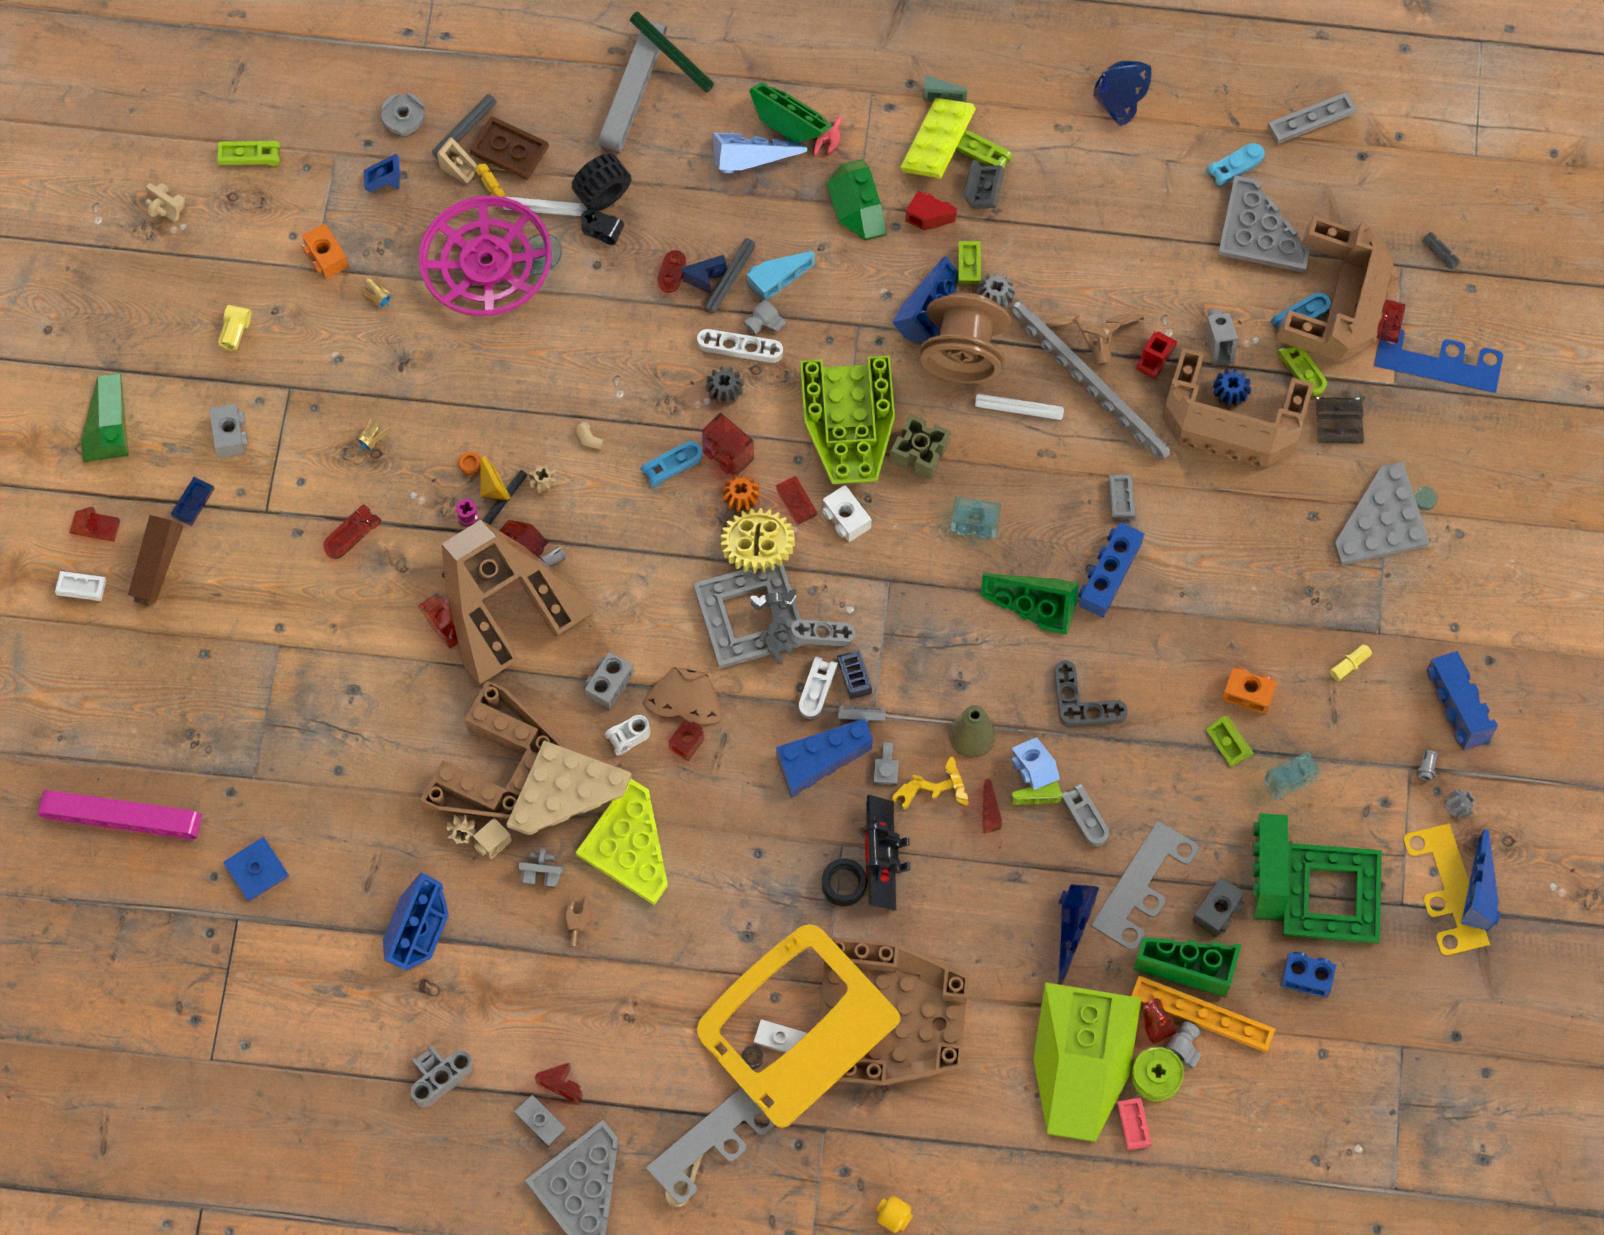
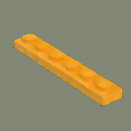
[1131,976,1275,1053]

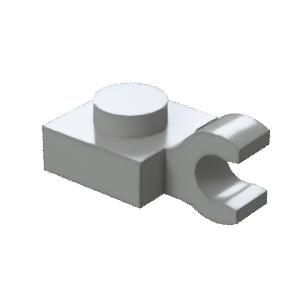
[874,742,899,786]

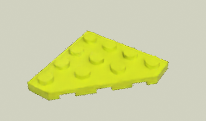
[576,779,668,905]

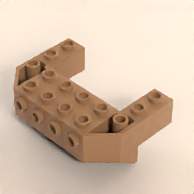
[1276,215,1394,362]
[1163,348,1314,467]

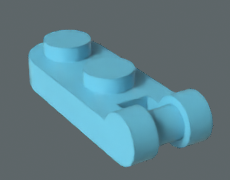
[1206,143,1265,187]

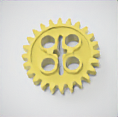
[720,508,795,574]

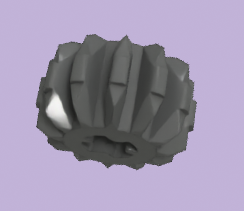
[706,366,744,405]

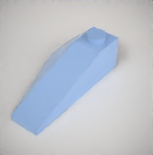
[713,133,807,173]

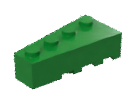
[1252,813,1289,921]
[1133,937,1242,998]

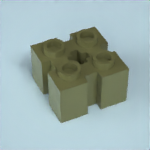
[890,414,951,480]

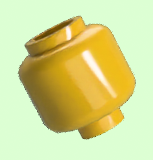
[875,1195,914,1233]

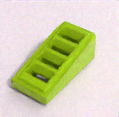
[1010,781,1062,805]

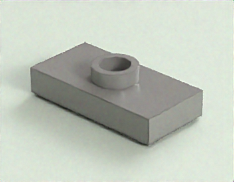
[1108,474,1135,520]
[838,706,886,723]
[514,1095,566,1147]

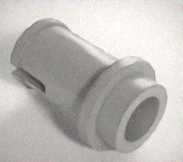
[538,546,566,567]
[1417,750,1438,782]

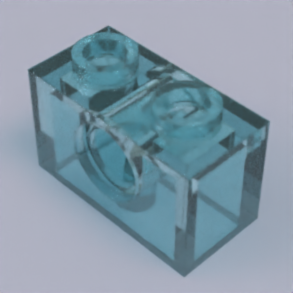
[951,497,1001,539]
[1264,751,1320,800]

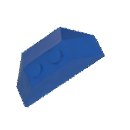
[383,873,449,970]

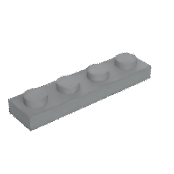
[1268,92,1356,145]

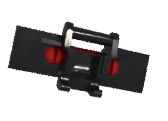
[865,795,910,911]

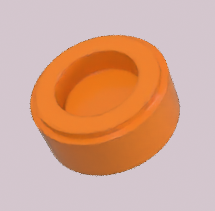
[459,452,481,476]

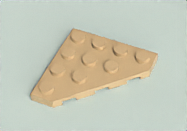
[507,741,632,835]

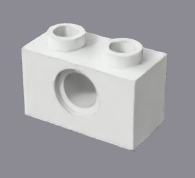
[822,485,872,542]

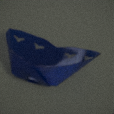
[1093,61,1152,125]

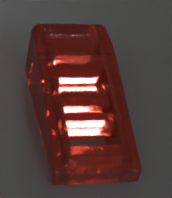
[982,779,1002,833]

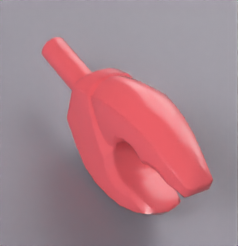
[813,116,843,156]

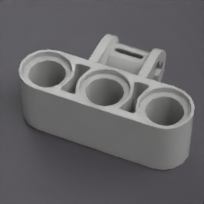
[411,1045,474,1108]

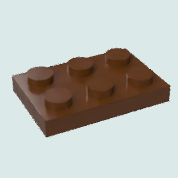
[470,116,549,181]

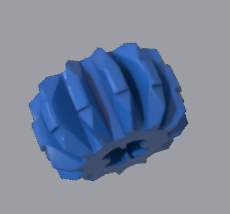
[1213,368,1251,407]

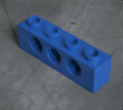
[1078,522,1145,618]

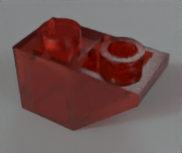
[418,593,459,649]

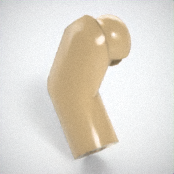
[576,422,604,450]

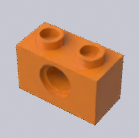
[301,223,349,279]
[1222,668,1277,715]

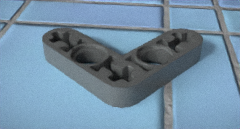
[1054,660,1128,727]

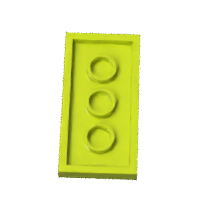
[901,98,976,179]

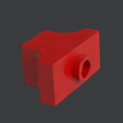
[1136,331,1178,380]

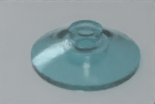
[520,234,562,274]

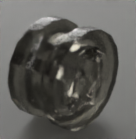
[742,1045,763,1070]

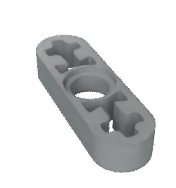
[788,620,856,646]

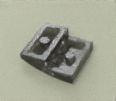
[1316,397,1364,444]

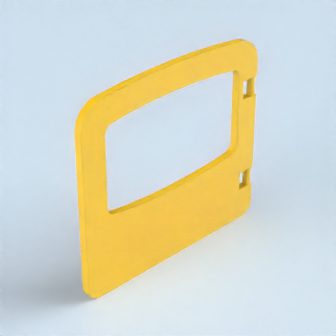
[697,924,901,1128]

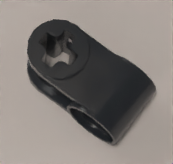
[581,209,625,245]

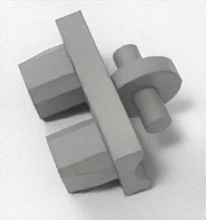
[519,847,565,887]

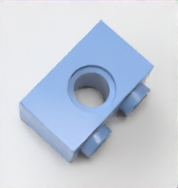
[1011,737,1060,790]

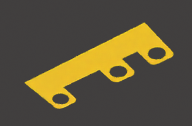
[1404,823,1490,955]

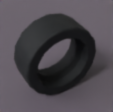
[822,858,867,906]

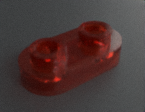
[658,250,686,293]

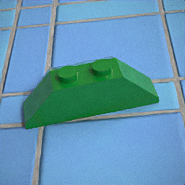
[749,82,832,143]
[827,159,887,241]

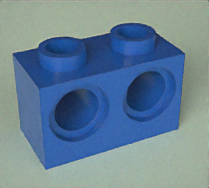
[1280,952,1337,998]

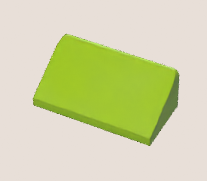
[1205,716,1254,767]

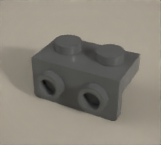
[963,160,1005,209]

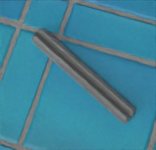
[432,94,497,159]
[705,238,755,313]

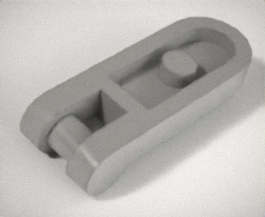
[1061,784,1109,846]

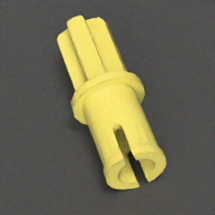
[1329,645,1372,682]

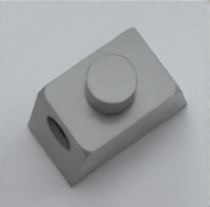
[1205,309,1238,366]

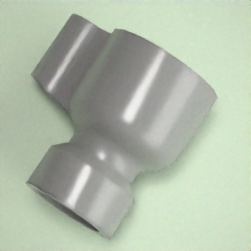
[743,300,786,335]
[1165,1021,1201,1069]

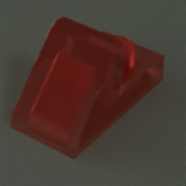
[69,507,120,542]
[534,1063,583,1105]

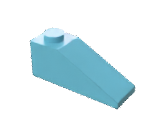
[747,251,815,300]

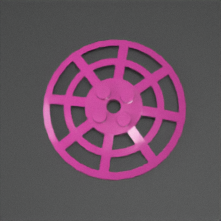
[419,196,552,316]

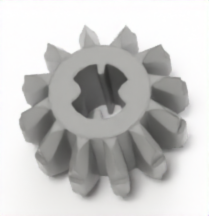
[977,271,1016,309]

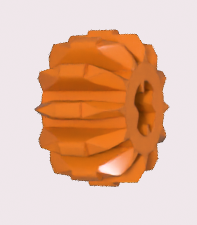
[722,473,760,513]

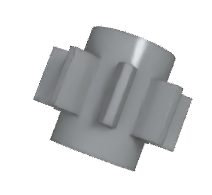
[1445,789,1475,819]

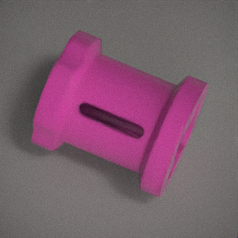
[456,499,478,526]

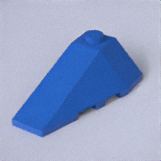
[892,256,958,345]
[1461,829,1500,931]

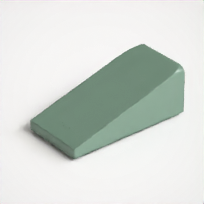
[923,76,967,102]

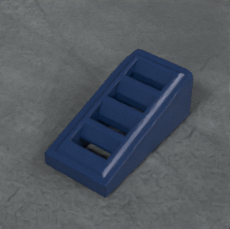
[837,650,872,699]

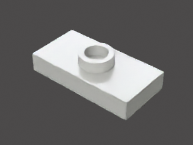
[55,571,106,601]
[754,1020,807,1053]

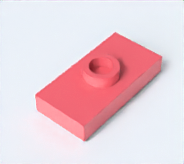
[1116,1097,1152,1151]

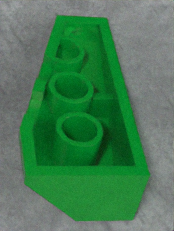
[981,573,1079,635]

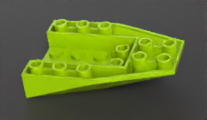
[800,355,895,484]
[1033,982,1141,1142]

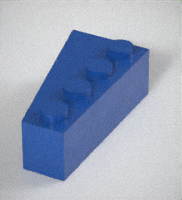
[1427,651,1498,750]
[776,719,873,798]

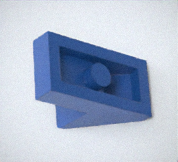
[364,154,400,192]

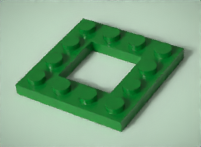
[1283,843,1382,944]

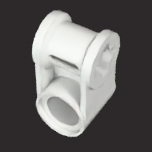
[604,715,651,756]

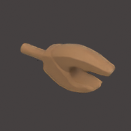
[565,896,591,947]

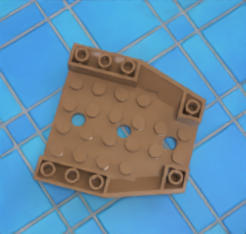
[818,937,969,1086]

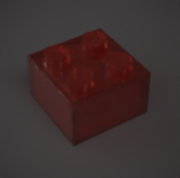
[702,412,754,476]

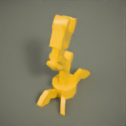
[892,757,969,810]

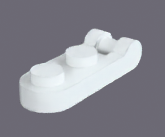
[799,656,838,719]

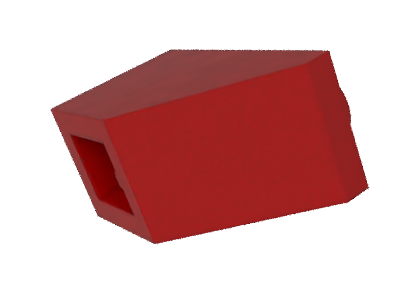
[905,191,957,230]

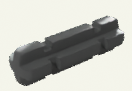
[1423,232,1460,269]

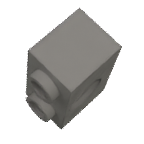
[209,403,248,458]

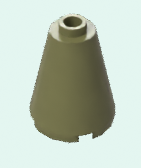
[949,705,996,757]

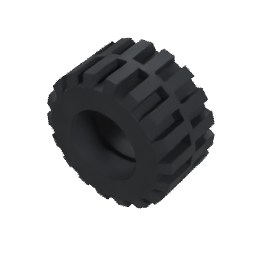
[571,153,632,211]

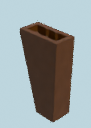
[128,515,183,605]

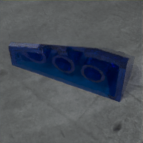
[1057,884,1099,985]

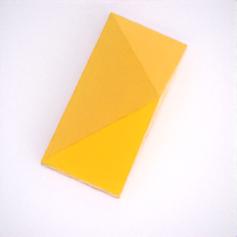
[480,456,511,500]

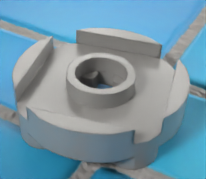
[381,93,426,137]

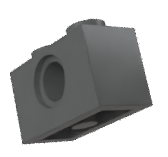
[1192,877,1245,937]

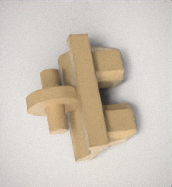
[145,183,185,222]

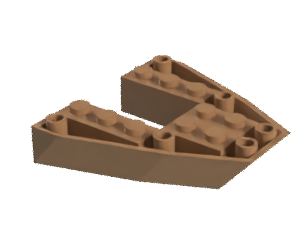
[441,520,597,686]
[420,681,567,819]

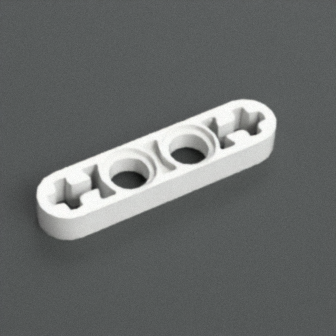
[697,329,783,363]

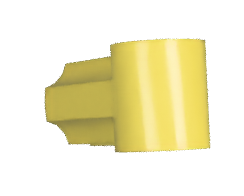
[218,305,252,351]

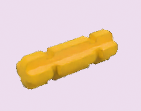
[475,163,505,197]

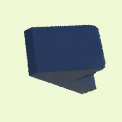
[681,255,727,293]

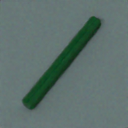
[629,11,715,92]

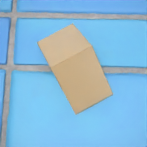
[437,137,478,184]

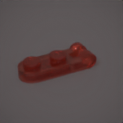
[323,504,381,559]

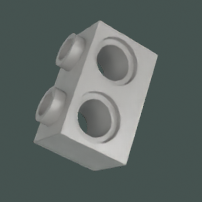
[584,652,634,710]

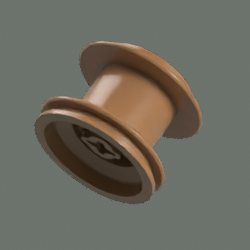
[920,293,1011,384]

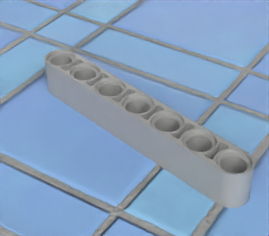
[599,20,667,152]

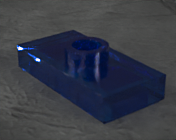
[171,477,214,526]

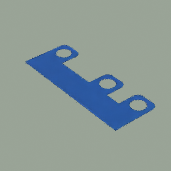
[1374,326,1503,393]

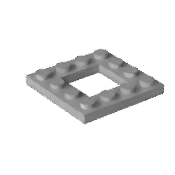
[693,562,807,669]

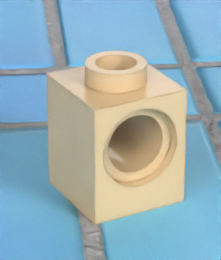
[473,817,512,860]

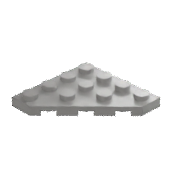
[1218,175,1310,273]
[1334,462,1430,566]
[525,1120,619,1235]

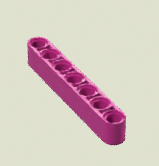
[37,790,202,840]

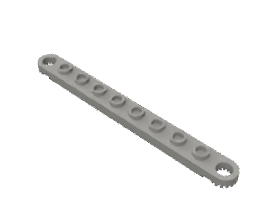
[1010,300,1170,460]

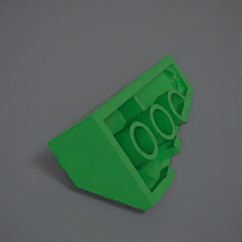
[81,373,129,462]

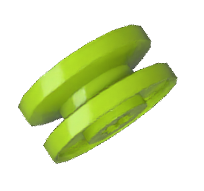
[1131,1047,1184,1102]

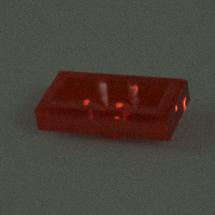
[1377,299,1406,343]
[776,476,817,525]

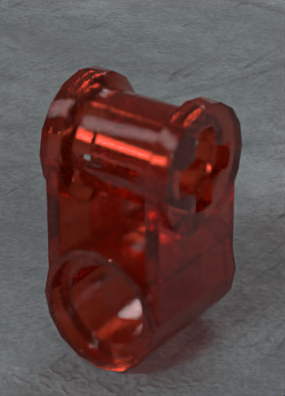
[1142,998,1176,1044]

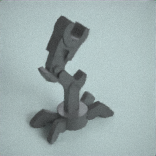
[750,589,796,664]

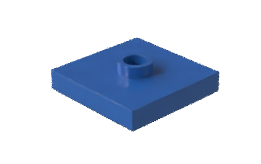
[223,837,289,902]

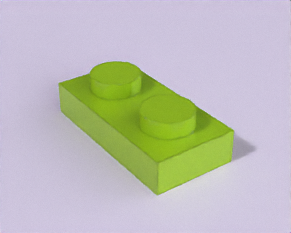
[958,241,981,285]

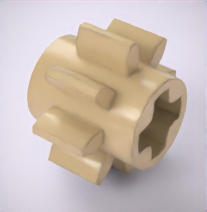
[529,464,557,494]
[447,814,476,844]

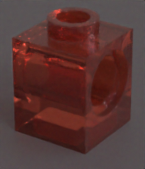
[668,719,704,761]

